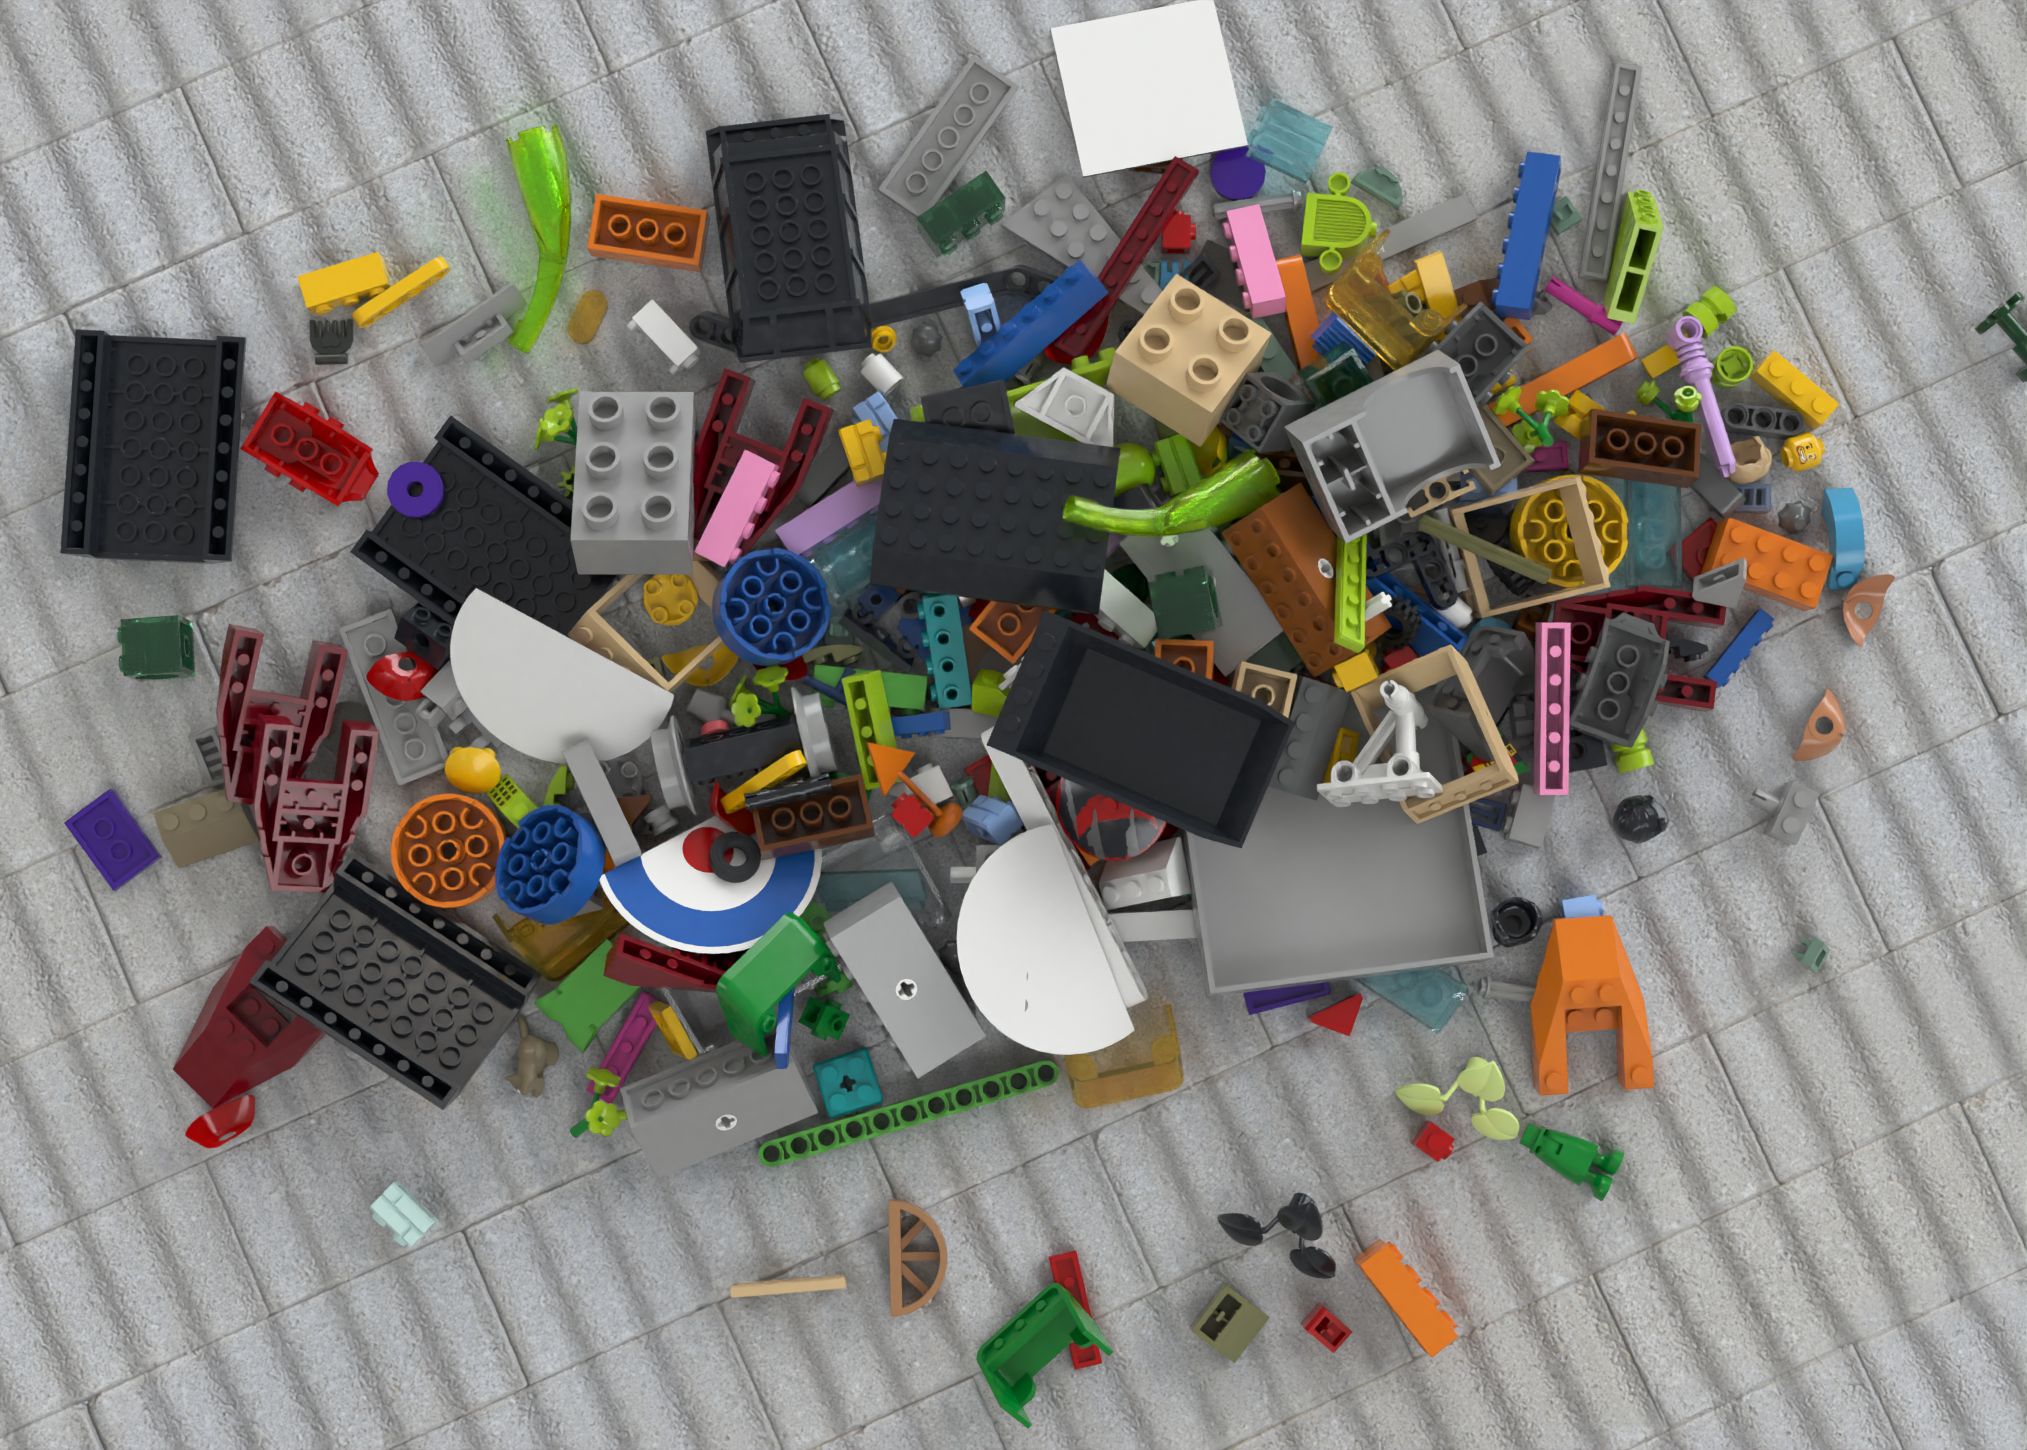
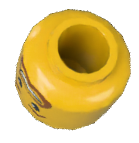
[1780,432,1825,472]

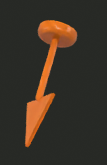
[867,742,963,838]

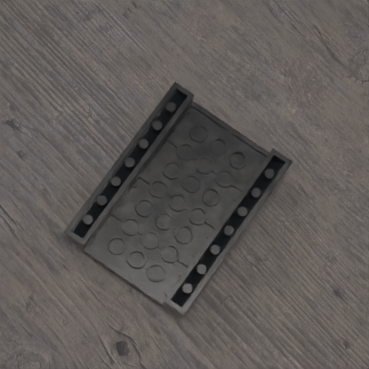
[60,329,246,564]
[350,415,620,639]
[870,419,1120,615]
[249,851,542,1110]

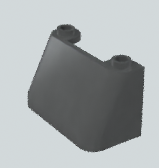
[1427,625,1535,762]

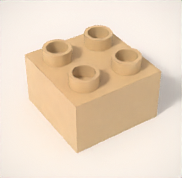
[1106,274,1272,447]

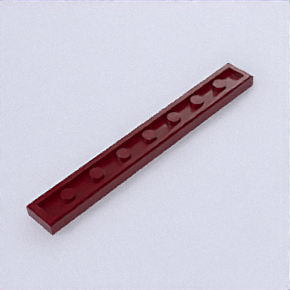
[1054,156,1199,359]

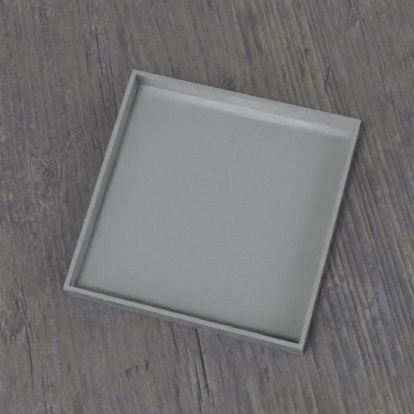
[1181,682,1494,998]

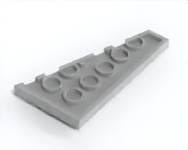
[1001,174,1162,316]

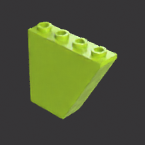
[1603,189,1664,324]

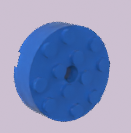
[712,548,831,666]
[495,805,606,925]

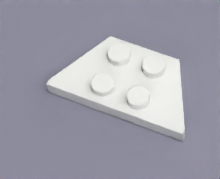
[1014,368,1115,447]

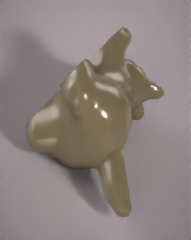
[505,1015,559,1097]

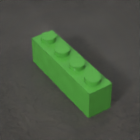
[812,665,928,716]

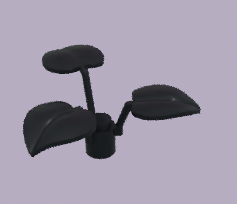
[1217,1193,1336,1279]

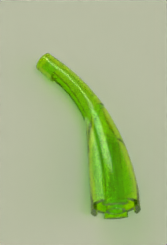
[505,125,572,354]
[1063,449,1280,537]

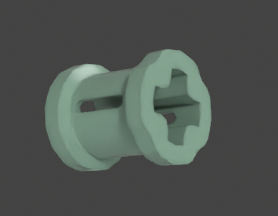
[949,776,978,811]

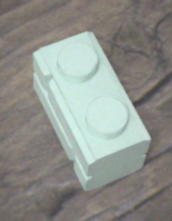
[369,1181,439,1247]

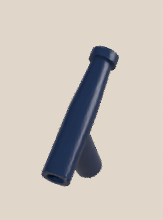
[802,666,856,706]

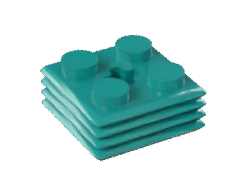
[813,1047,884,1119]

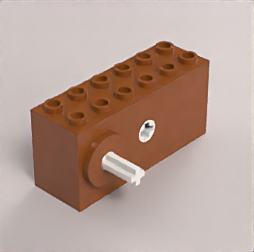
[1221,482,1392,677]

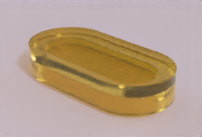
[567,290,608,345]

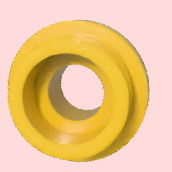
[872,325,897,353]

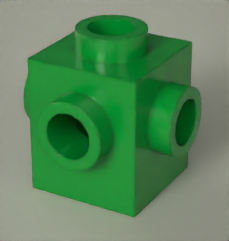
[798,996,851,1041]

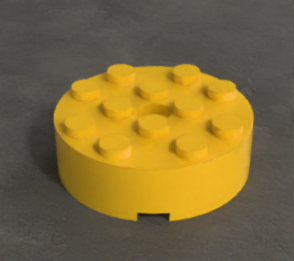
[1510,475,1629,588]

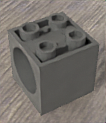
[1220,372,1317,453]

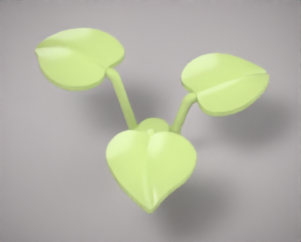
[1395,1057,1520,1140]

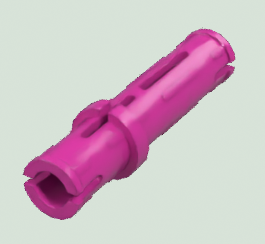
[1544,276,1623,336]

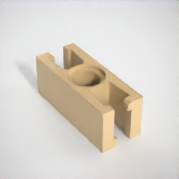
[1407,469,1476,519]

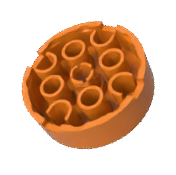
[391,794,508,908]

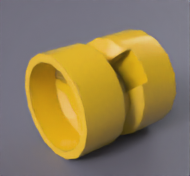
[1553,389,1606,440]

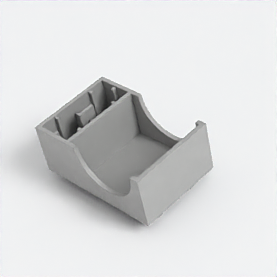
[1284,350,1501,543]
[571,392,699,574]

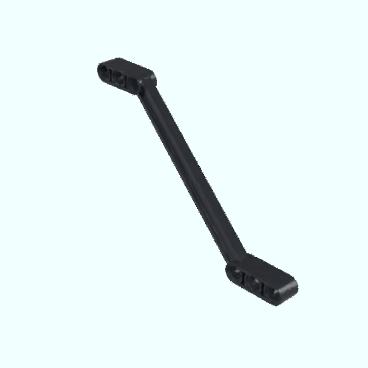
[689,264,1059,353]

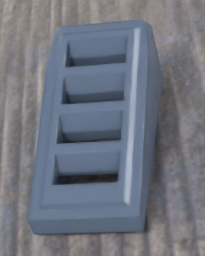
[1710,483,1772,514]

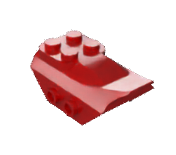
[240,391,379,507]

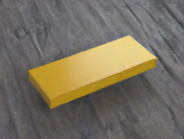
[1640,333,1688,380]

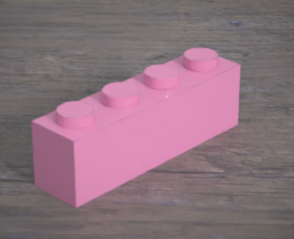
[1222,204,1286,319]
[694,450,780,568]

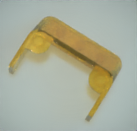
[1325,228,1468,370]
[492,868,630,982]
[1064,1004,1184,1109]

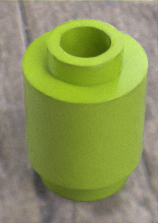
[802,358,841,401]

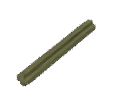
[1417,515,1552,584]

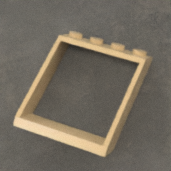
[1448,476,1611,618]
[568,561,725,693]
[1350,644,1519,824]

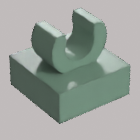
[1550,196,1582,236]
[825,617,854,646]
[1792,938,1830,974]

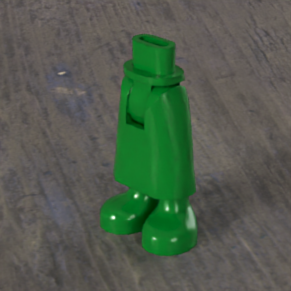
[1519,1123,1624,1201]

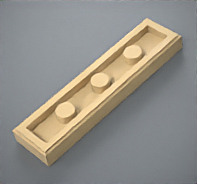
[730,1274,847,1298]

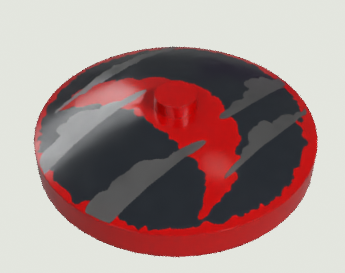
[1056,777,1167,861]

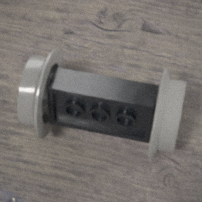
[651,687,837,815]

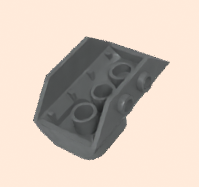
[1424,301,1530,407]
[1569,612,1670,748]

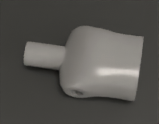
[686,687,737,726]

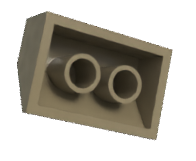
[153,789,260,868]

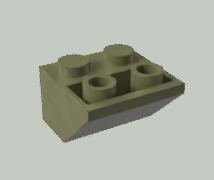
[1189,1282,1270,1363]

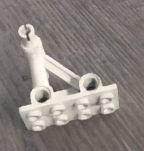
[1317,680,1443,807]

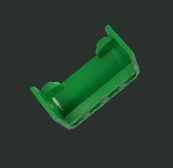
[716,912,842,1057]
[976,1283,1113,1429]

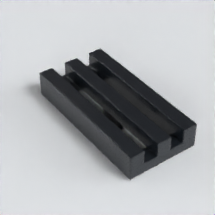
[1162,253,1221,291]

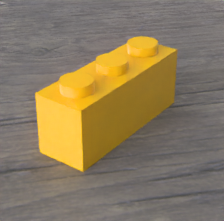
[297,252,392,315]
[1748,350,1839,431]
[1332,646,1379,692]

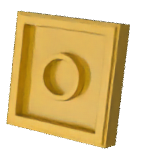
[648,1000,698,1060]

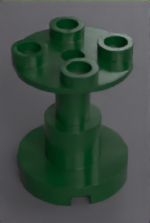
[1975,291,2027,383]

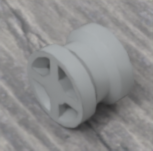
[644,804,679,837]

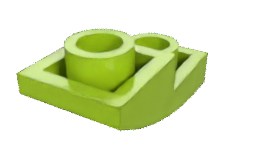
[544,766,575,806]

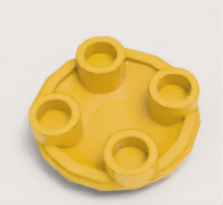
[643,574,698,626]
[444,747,501,794]

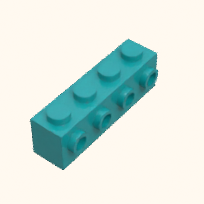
[917,593,972,709]

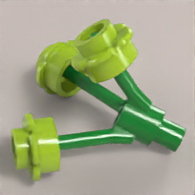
[1635,380,1702,423]

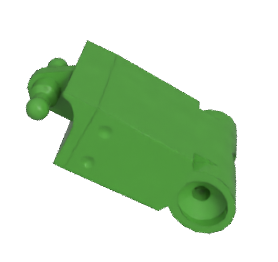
[534,933,643,1054]

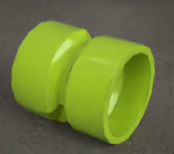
[1682,286,1737,339]
[1710,346,1753,389]
[1610,727,1654,774]

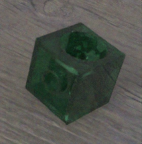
[1148,565,1223,639]
[117,615,196,681]

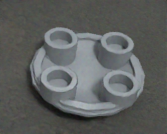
[599,756,644,798]

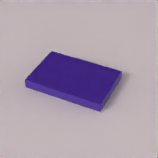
[64,789,162,891]
[1243,982,1331,1015]

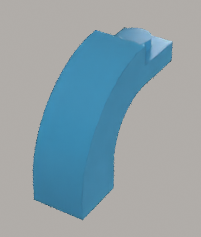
[1821,488,1865,590]

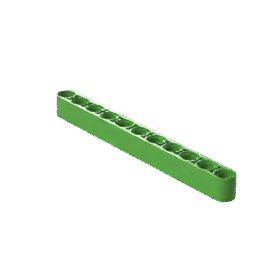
[758,1060,1059,1167]

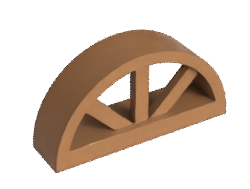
[888,1199,947,1317]

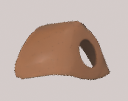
[1842,574,1895,647]
[1793,688,1846,761]

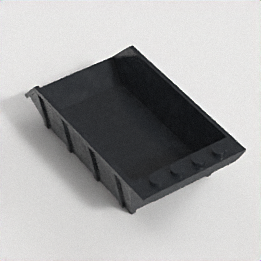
[705,114,872,363]
[987,610,1295,849]

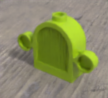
[1301,172,1377,275]

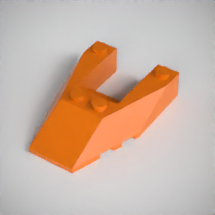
[1530,915,1654,1096]

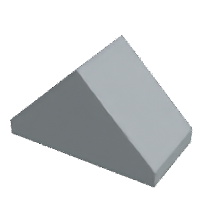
[1692,558,1747,609]

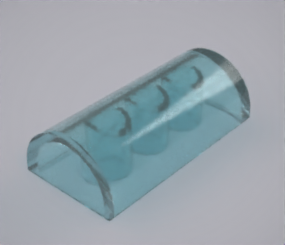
[1624,479,1682,589]
[807,510,878,604]
[1353,968,1467,1034]

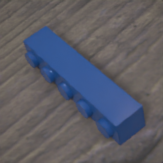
[1703,608,1774,688]
[891,711,951,740]

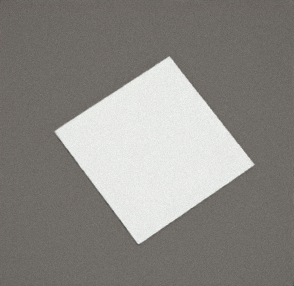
[1051,0,1248,178]

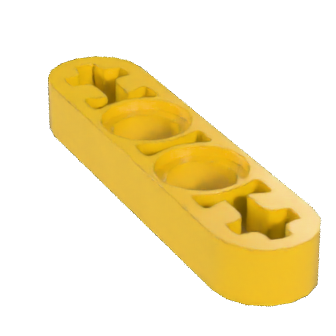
[352,256,451,329]
[720,750,807,814]

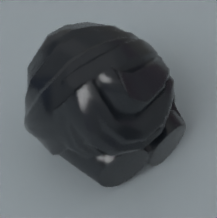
[1613,795,1669,844]
[1490,897,1543,948]

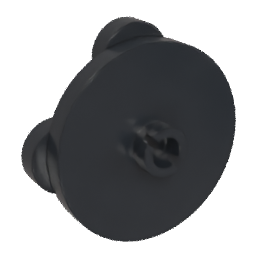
[1464,505,1510,545]

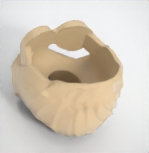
[1726,436,1772,484]

